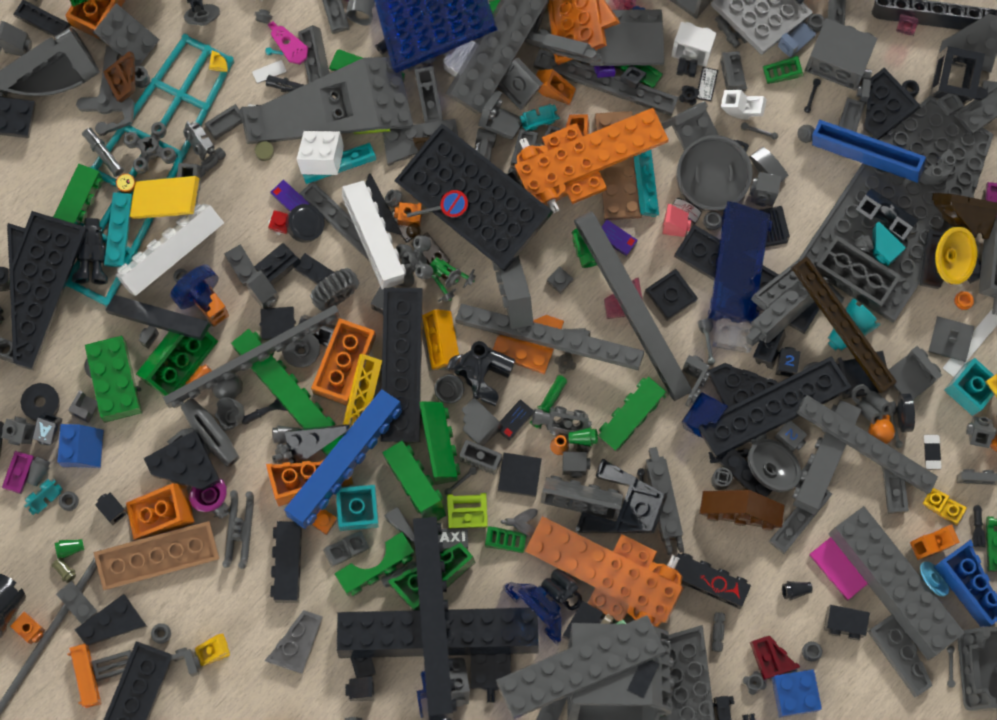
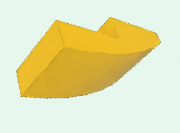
[922,488,967,526]

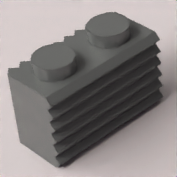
[460,440,502,475]

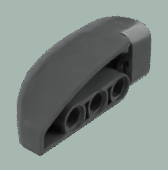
[0,27,100,96]

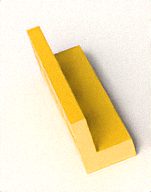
[343,354,382,430]

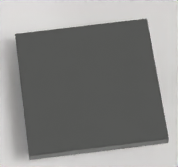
[928,316,975,362]

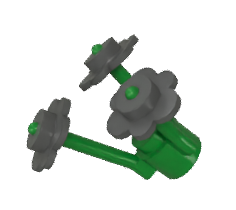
[430,257,476,302]

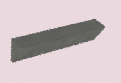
[298,25,330,83]

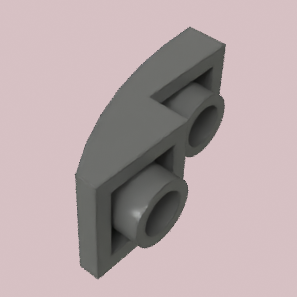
[749,147,789,181]

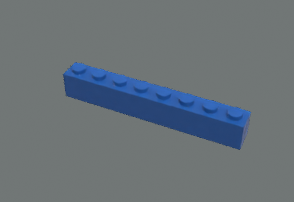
[284,389,402,529]

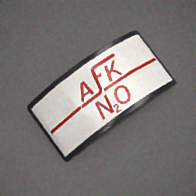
[672,198,702,224]

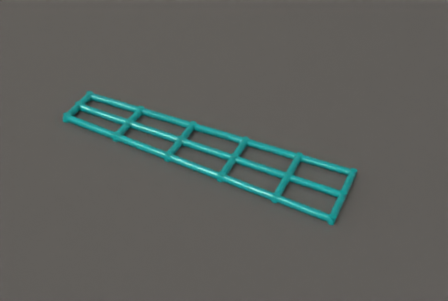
[66,34,234,307]

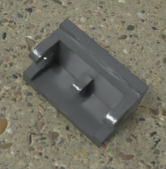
[720,51,747,91]

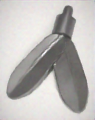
[501,508,538,538]

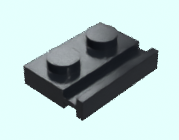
[254,243,301,286]

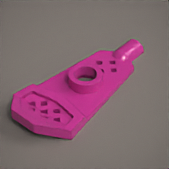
[268,21,308,65]

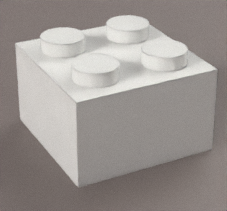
[671,22,716,67]
[297,131,344,175]

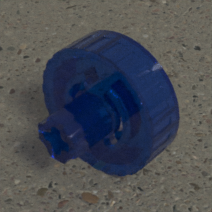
[170,264,219,312]

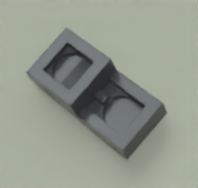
[323,531,369,567]

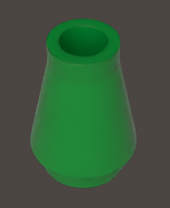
[569,427,598,446]
[54,539,85,559]

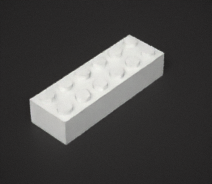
[115,203,224,296]

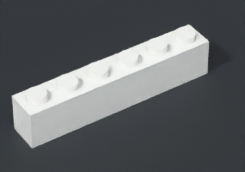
[342,181,406,290]

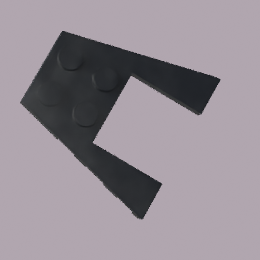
[576,458,667,533]

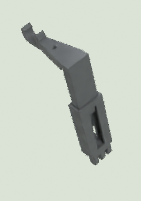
[524,0,606,66]

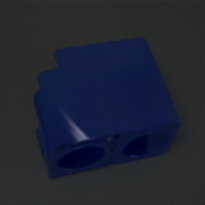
[682,392,728,438]

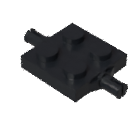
[471,654,511,703]

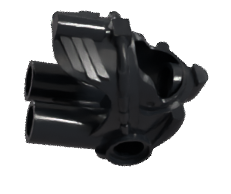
[446,341,516,406]

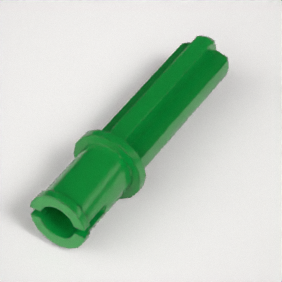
[530,375,567,429]

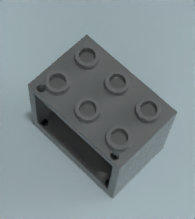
[804,18,878,91]

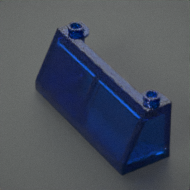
[707,201,772,327]

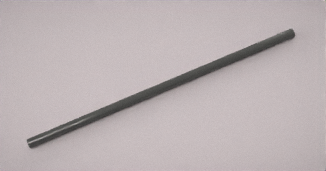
[0,549,101,715]

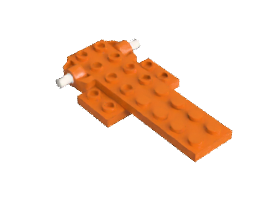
[514,108,669,213]
[525,516,684,627]

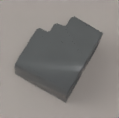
[462,398,503,446]

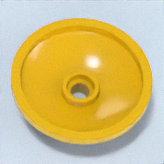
[935,227,977,284]

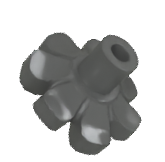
[272,444,294,464]

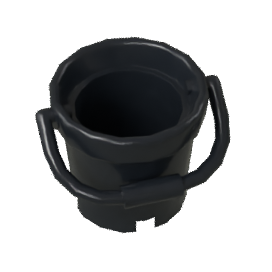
[0,574,26,638]

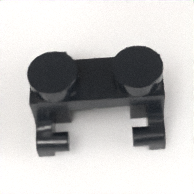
[713,696,735,720]

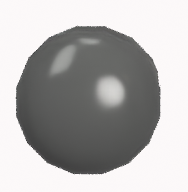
[346,0,375,26]

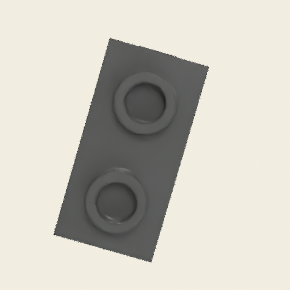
[183,121,215,161]

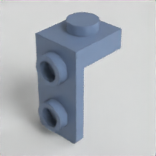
[778,22,816,58]

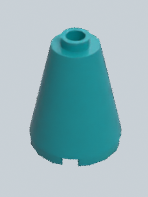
[827,298,881,351]

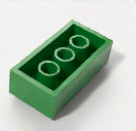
[84,336,142,423]

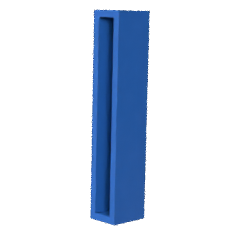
[812,120,926,183]

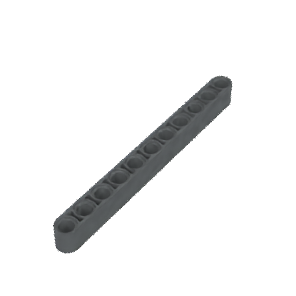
[574,211,692,401]

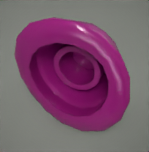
[189,479,227,512]

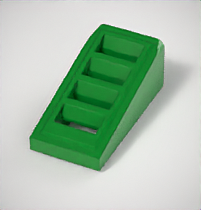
[763,56,804,84]
[485,526,526,554]

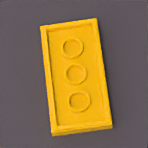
[129,176,200,219]

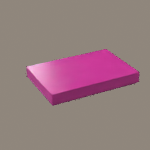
[809,537,868,601]

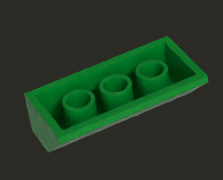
[136,331,218,397]
[419,401,461,485]

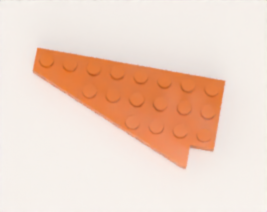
[548,0,620,65]

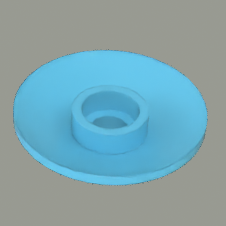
[920,561,949,597]

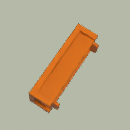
[67,644,102,708]

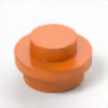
[954,291,974,310]

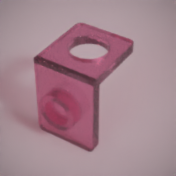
[896,14,918,36]

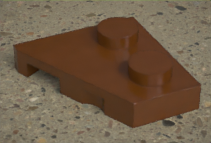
[103,51,135,103]

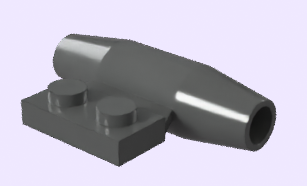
[167,398,240,467]

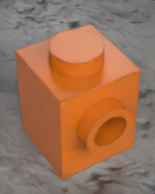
[10,612,45,645]

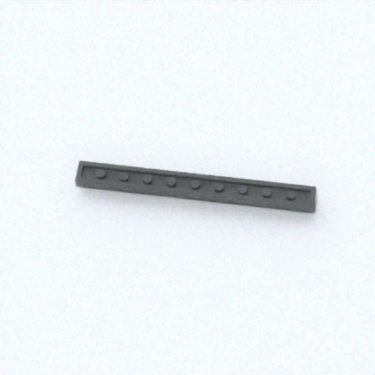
[455,304,644,371]
[163,305,340,408]

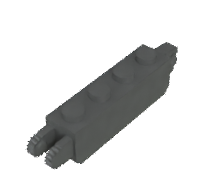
[746,277,829,346]
[645,447,684,555]

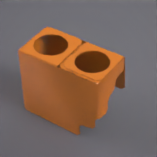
[193,286,229,327]

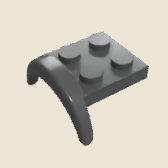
[661,101,719,151]

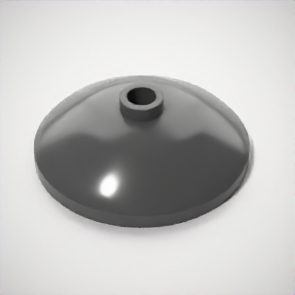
[748,439,801,492]

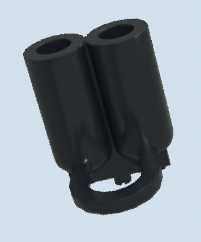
[541,569,582,610]

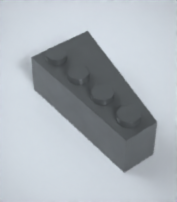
[492,255,534,329]

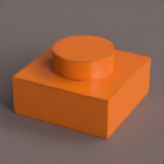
[312,509,338,535]

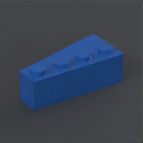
[934,539,997,627]

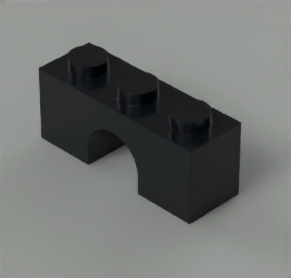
[856,188,918,241]

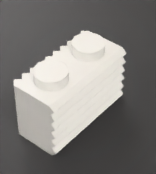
[443,36,476,77]

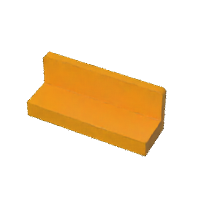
[422,309,459,370]

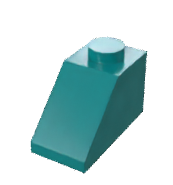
[872,222,906,267]

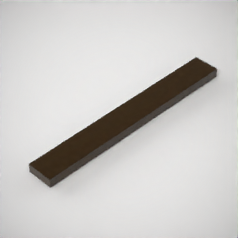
[791,256,897,394]

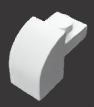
[721,90,767,120]

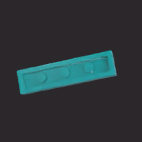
[302,142,377,184]
[634,150,659,217]
[104,193,133,267]

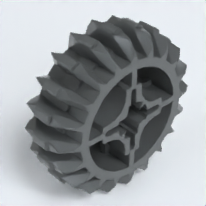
[310,268,359,311]

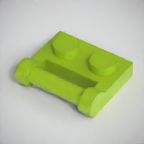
[447,493,488,529]

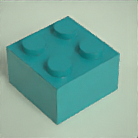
[944,358,994,416]
[336,485,379,531]

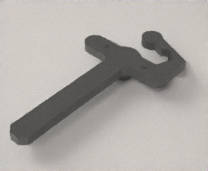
[76,44,135,136]

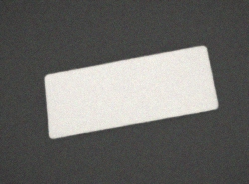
[252,60,287,83]

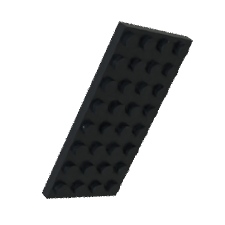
[394,123,554,271]

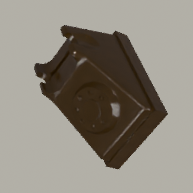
[932,193,997,239]

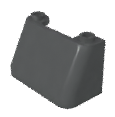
[958,627,997,711]

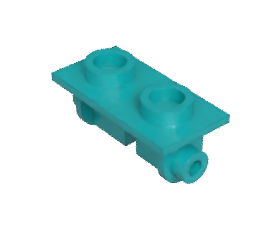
[520,104,560,131]
[23,478,63,515]

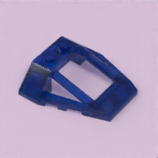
[503,582,562,646]

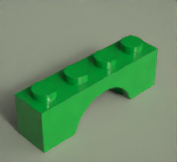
[334,532,415,596]

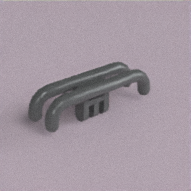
[222,490,254,569]

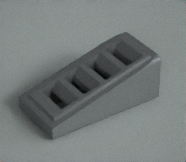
[384,507,415,544]

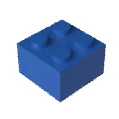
[771,669,822,718]

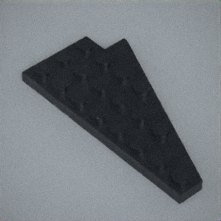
[7,211,87,370]

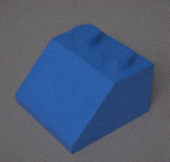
[57,424,104,468]

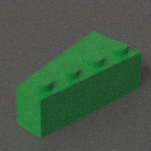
[598,376,669,451]
[382,441,446,521]
[388,543,476,610]

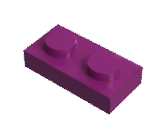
[2,451,35,494]

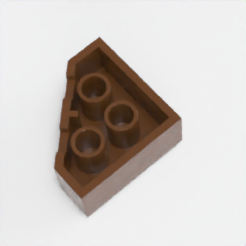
[700,490,785,531]

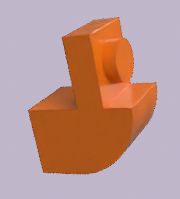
[910,524,960,560]

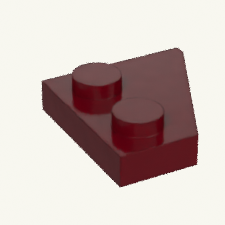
[749,635,800,680]

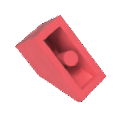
[662,204,691,237]

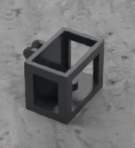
[929,46,988,104]

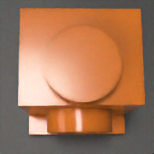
[394,202,422,227]

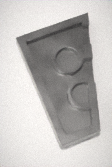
[264,610,323,674]

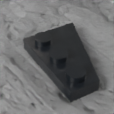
[74,594,147,646]

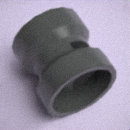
[711,467,733,490]

